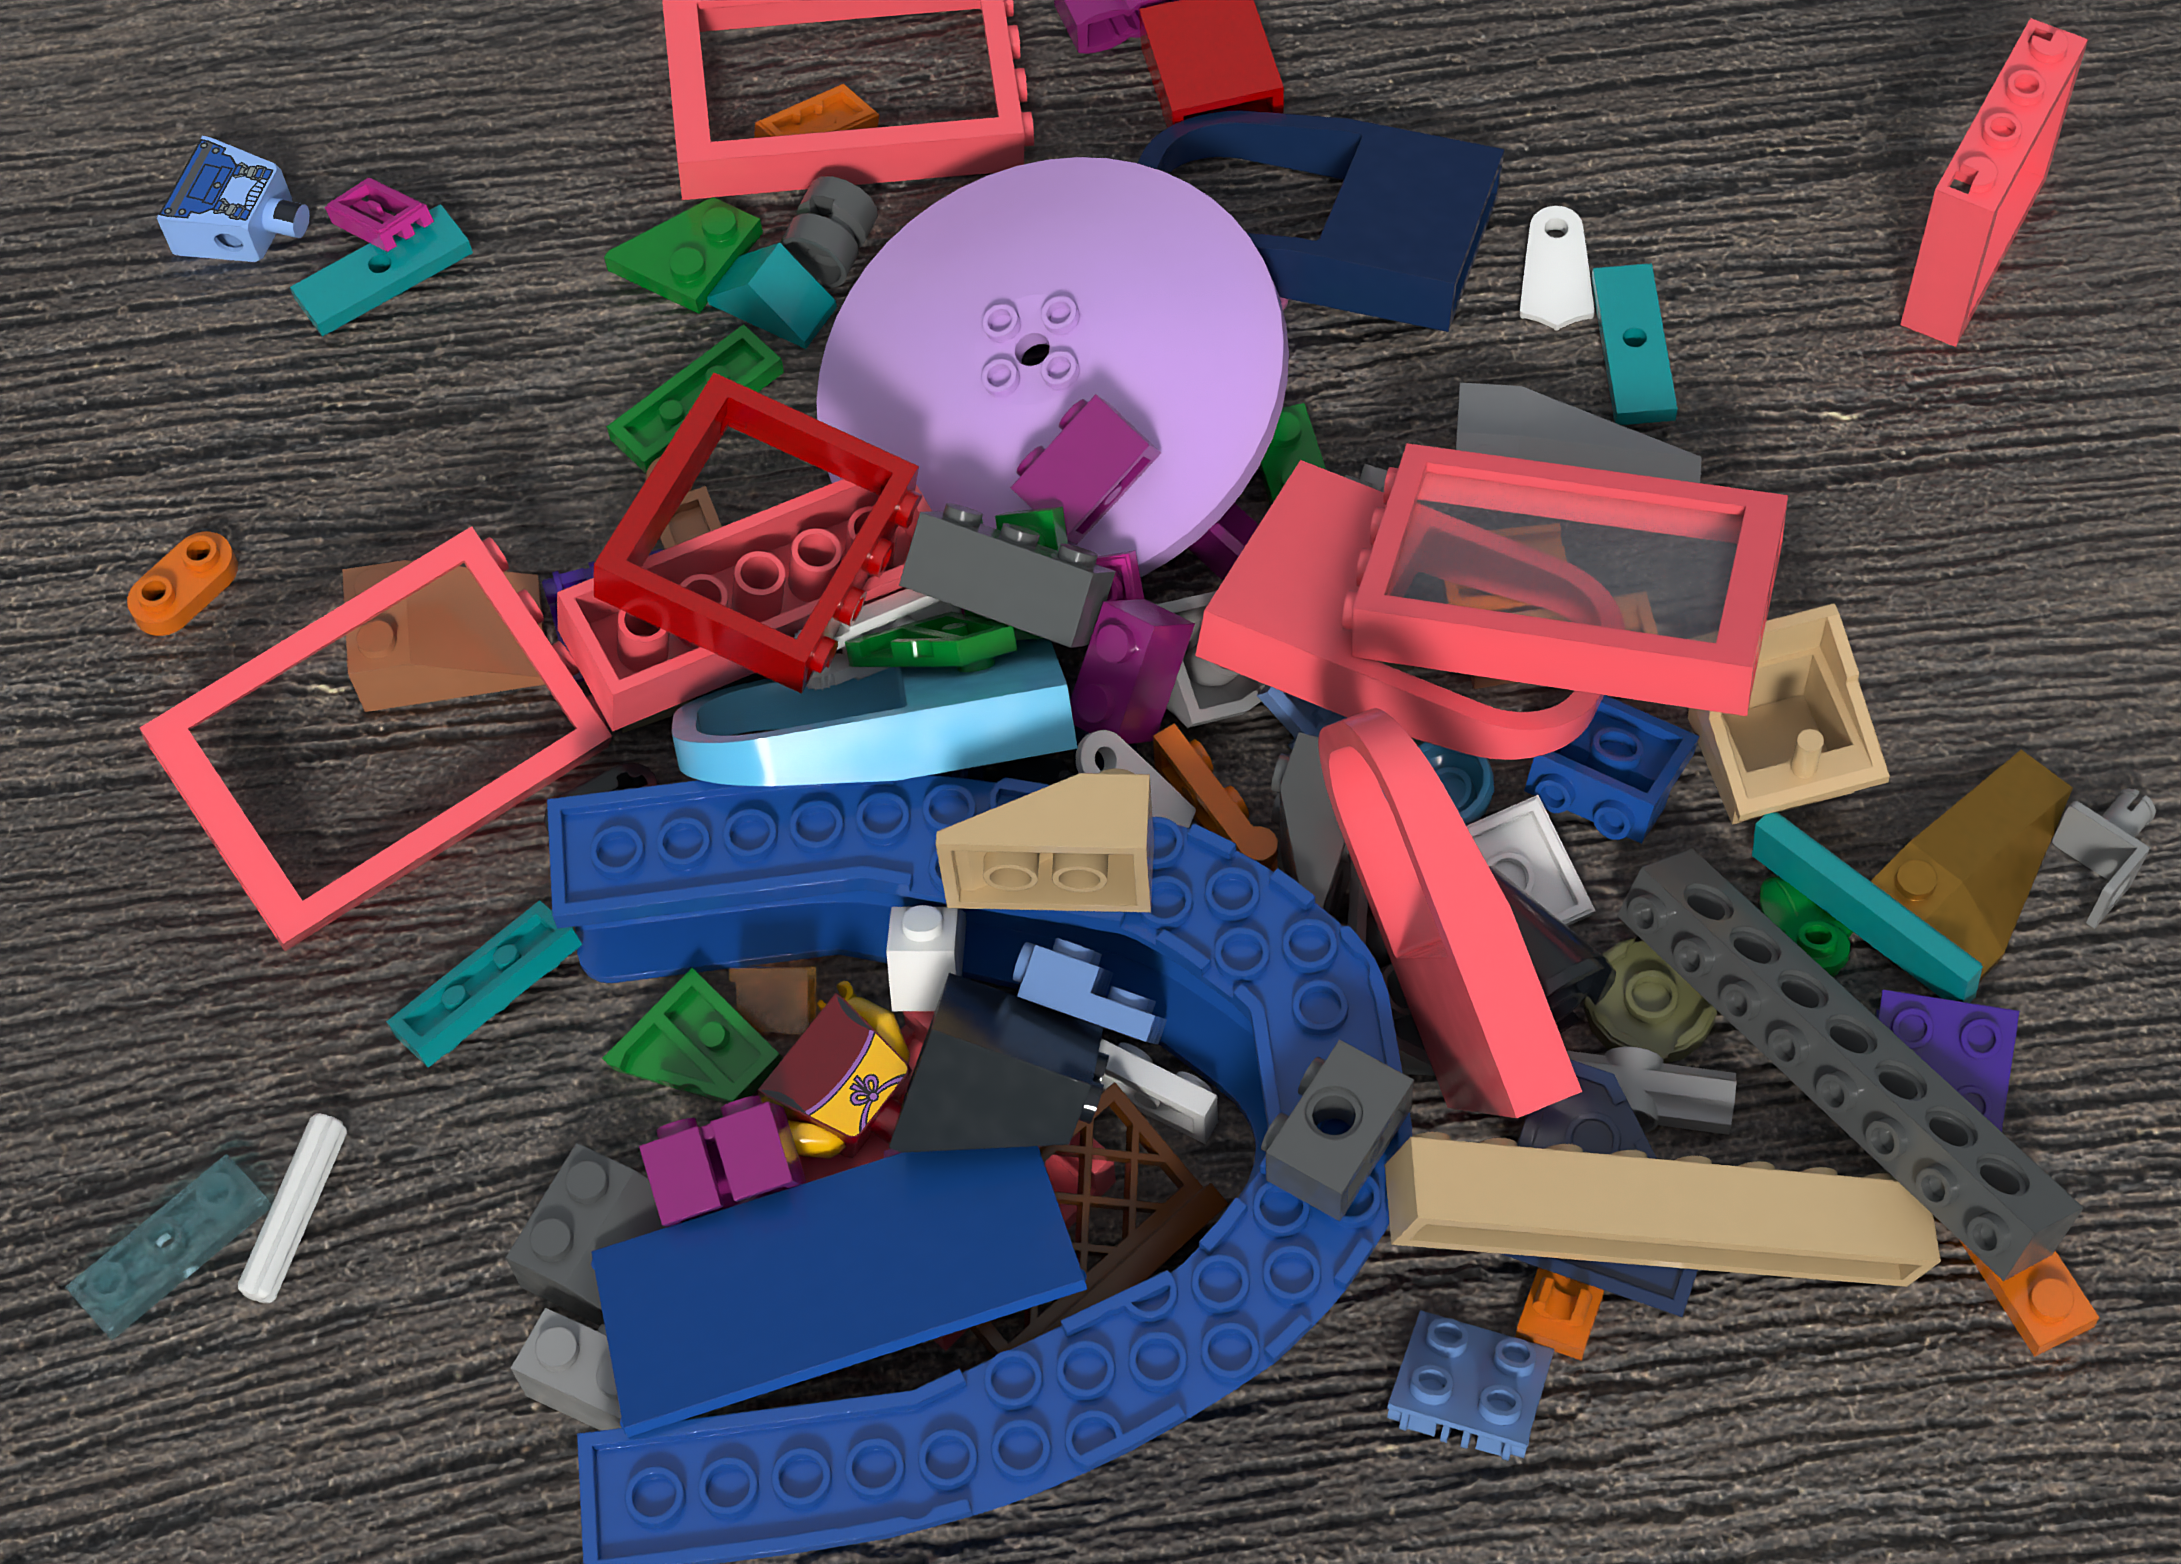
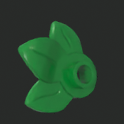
[1759,877,1853,977]

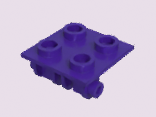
[1875,989,2020,1132]

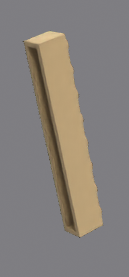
[1385,1132,1941,1287]

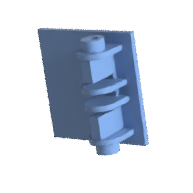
[1387,1310,1555,1461]

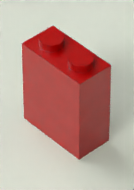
[1139,0,1284,128]

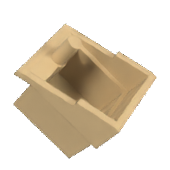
[1688,603,1890,825]

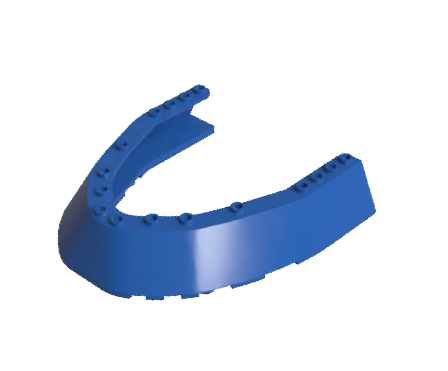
[547,775,1412,1564]

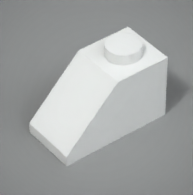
[886,905,967,1011]

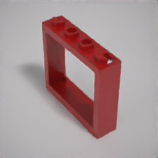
[594,373,922,694]

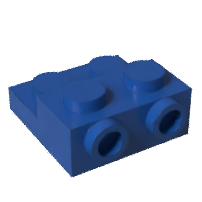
[1524,695,1700,844]

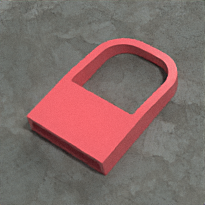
[1195,460,1625,760]
[1318,708,1582,1118]

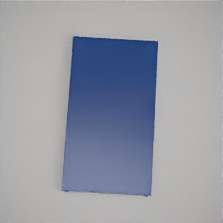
[591,1146,1087,1438]

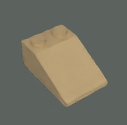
[936,768,1154,913]

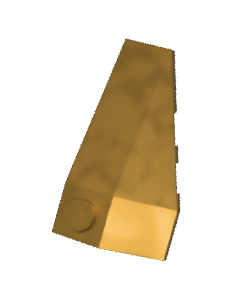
[1871,749,2073,982]

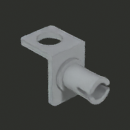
[2052,788,2156,929]

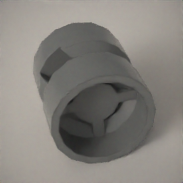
[780,176,878,288]

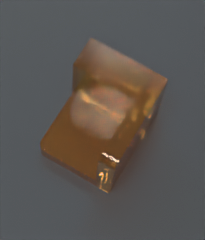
[729,965,816,1034]

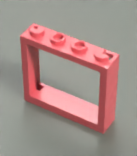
[1900,18,2088,347]

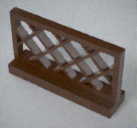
[969,1082,1228,1357]

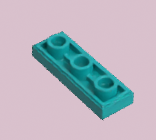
[290,204,473,337]
[1591,263,1678,425]

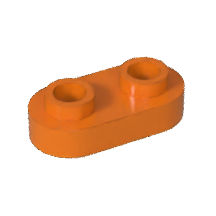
[127,531,238,636]

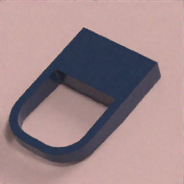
[1137,111,1504,332]

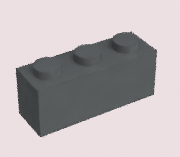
[899,503,1116,648]

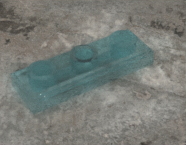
[65,1154,272,1341]

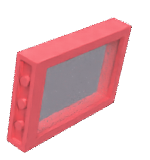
[1342,443,1788,716]

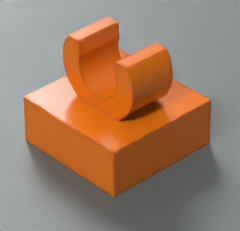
[1515,1267,1605,1361]

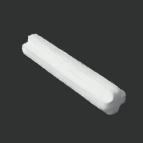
[238,1113,347,1303]

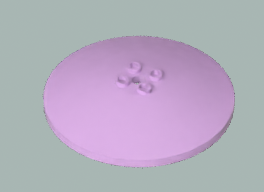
[816,157,1289,577]

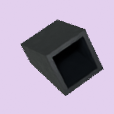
[889,973,1109,1153]

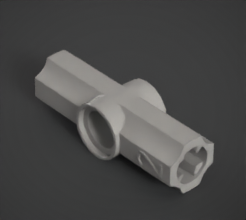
[1567,1047,1737,1135]

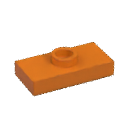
[754,83,879,138]

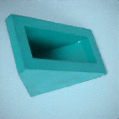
[707,242,837,349]

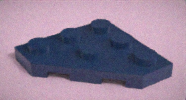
[1499,1059,1698,1317]

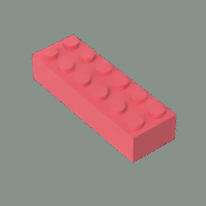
[557,479,932,732]

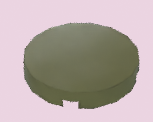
[1584,938,1717,1064]

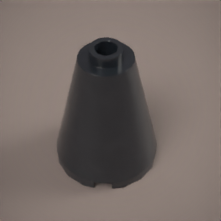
[1489,866,1616,1034]

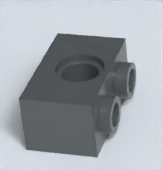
[1261,1039,1414,1221]

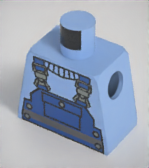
[157,135,310,262]

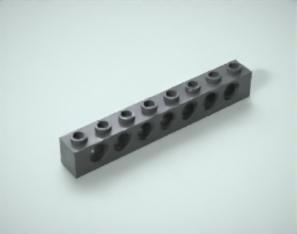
[1617,849,2084,1281]

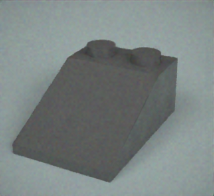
[1271,732,1351,920]
[505,1143,667,1326]

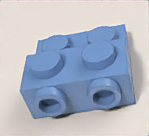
[1013,938,1167,1045]

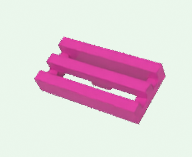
[324,178,434,252]

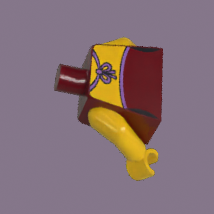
[757,981,912,1159]

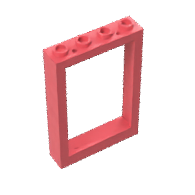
[662,0,1034,200]
[140,526,612,951]

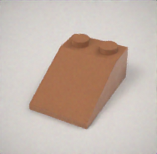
[342,560,545,712]

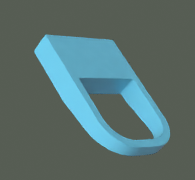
[672,638,1078,786]

